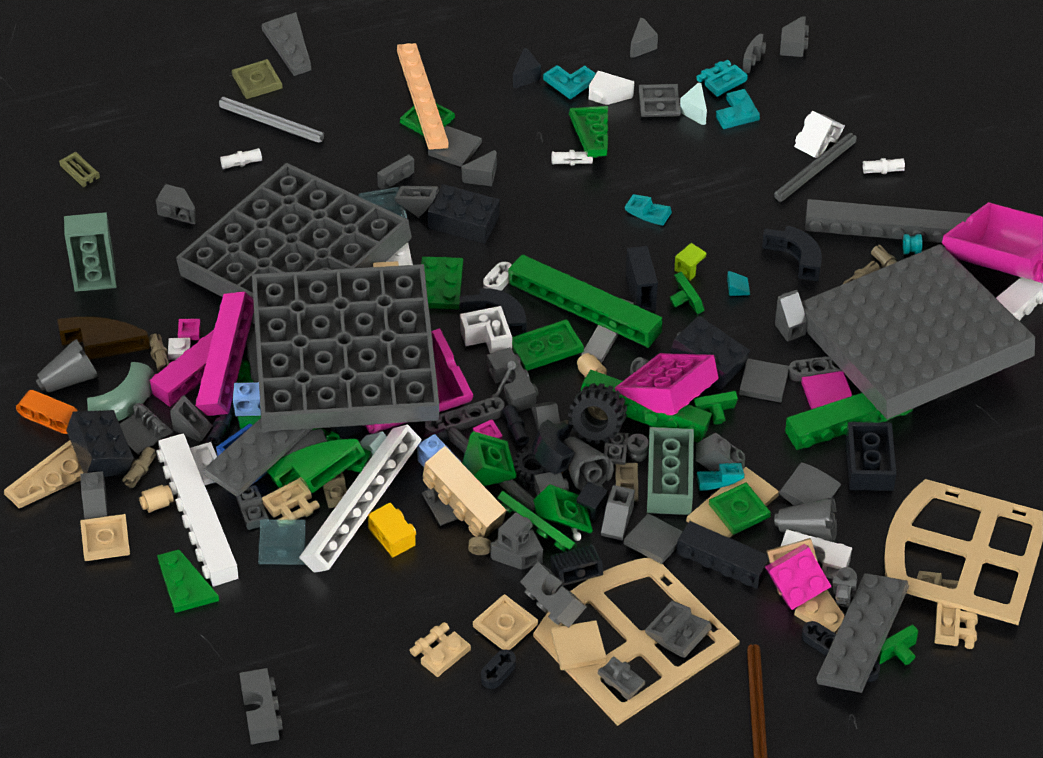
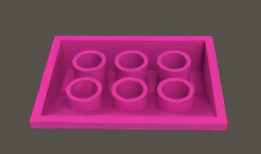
[615,353,719,415]

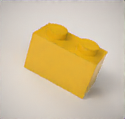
[368,503,416,557]

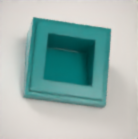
[727,271,750,296]

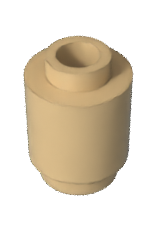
[577,353,607,378]
[139,485,174,513]

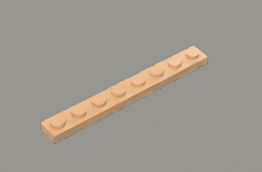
[397,43,448,150]

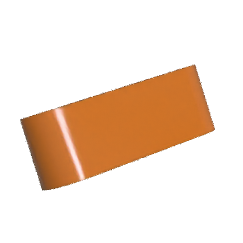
[16,390,78,434]

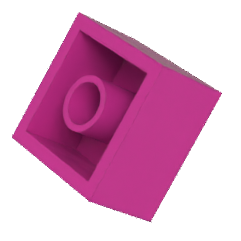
[765,544,832,610]

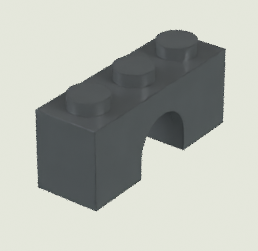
[487,347,539,412]
[520,562,586,628]
[239,668,283,744]

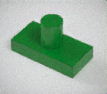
[669,271,705,315]
[692,391,738,424]
[877,624,918,665]

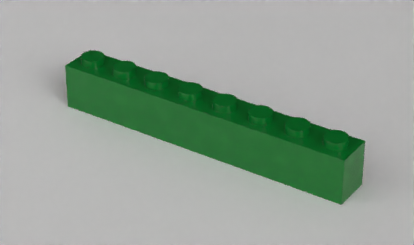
[508,255,662,348]

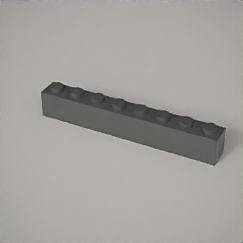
[805,199,971,243]

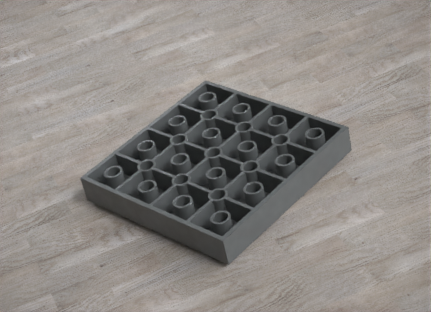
[176,163,412,299]
[802,244,1035,419]
[252,264,439,432]

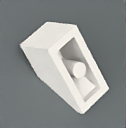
[589,71,634,105]

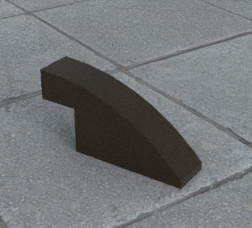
[57,317,150,360]

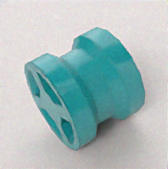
[903,234,922,255]

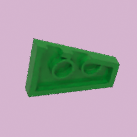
[157,550,219,613]

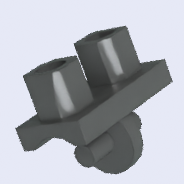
[833,567,857,607]
[598,656,645,700]

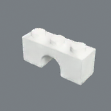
[781,530,852,579]

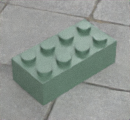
[64,212,117,292]
[647,427,694,515]

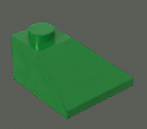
[462,431,517,486]
[533,484,593,533]

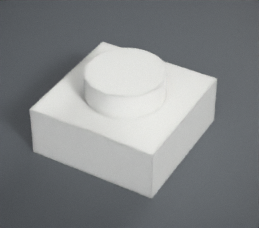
[168,338,191,360]

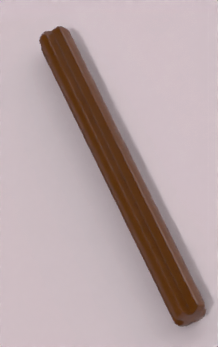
[747,644,767,758]

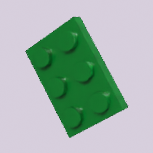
[421,256,463,310]
[512,319,584,371]

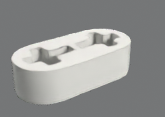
[483,262,512,291]

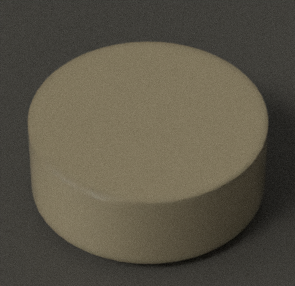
[468,537,491,555]

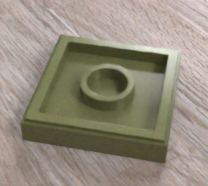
[232,59,282,99]

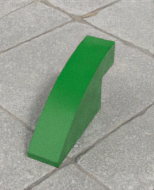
[267,439,366,494]

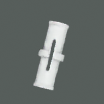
[220,148,262,169]
[551,150,593,166]
[863,158,905,174]

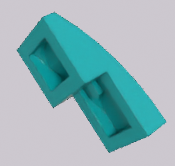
[625,194,672,226]
[696,463,745,491]

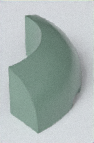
[87,362,155,421]

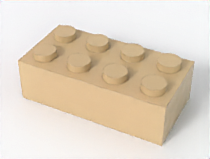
[423,446,506,538]

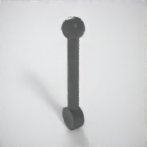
[491,361,517,398]

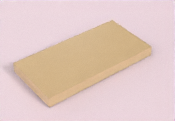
[686,467,779,538]

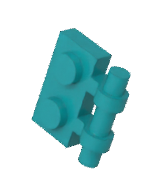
[696,60,748,97]

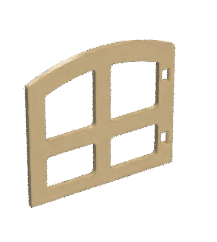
[884,479,1043,625]
[533,557,740,726]

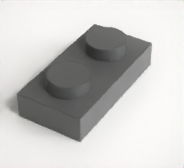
[377,154,414,191]

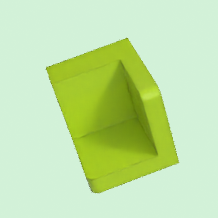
[674,243,706,280]

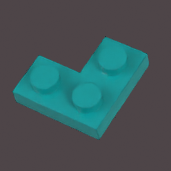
[543,65,596,99]
[716,89,760,129]

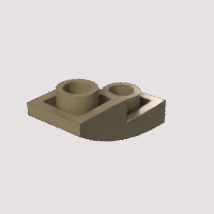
[322,472,347,508]

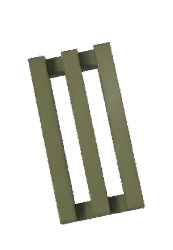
[59,152,100,187]

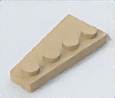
[4,440,83,508]

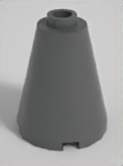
[36,339,98,393]
[563,437,614,492]
[774,498,837,542]

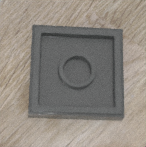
[428,125,482,167]
[739,358,789,403]
[624,514,683,564]

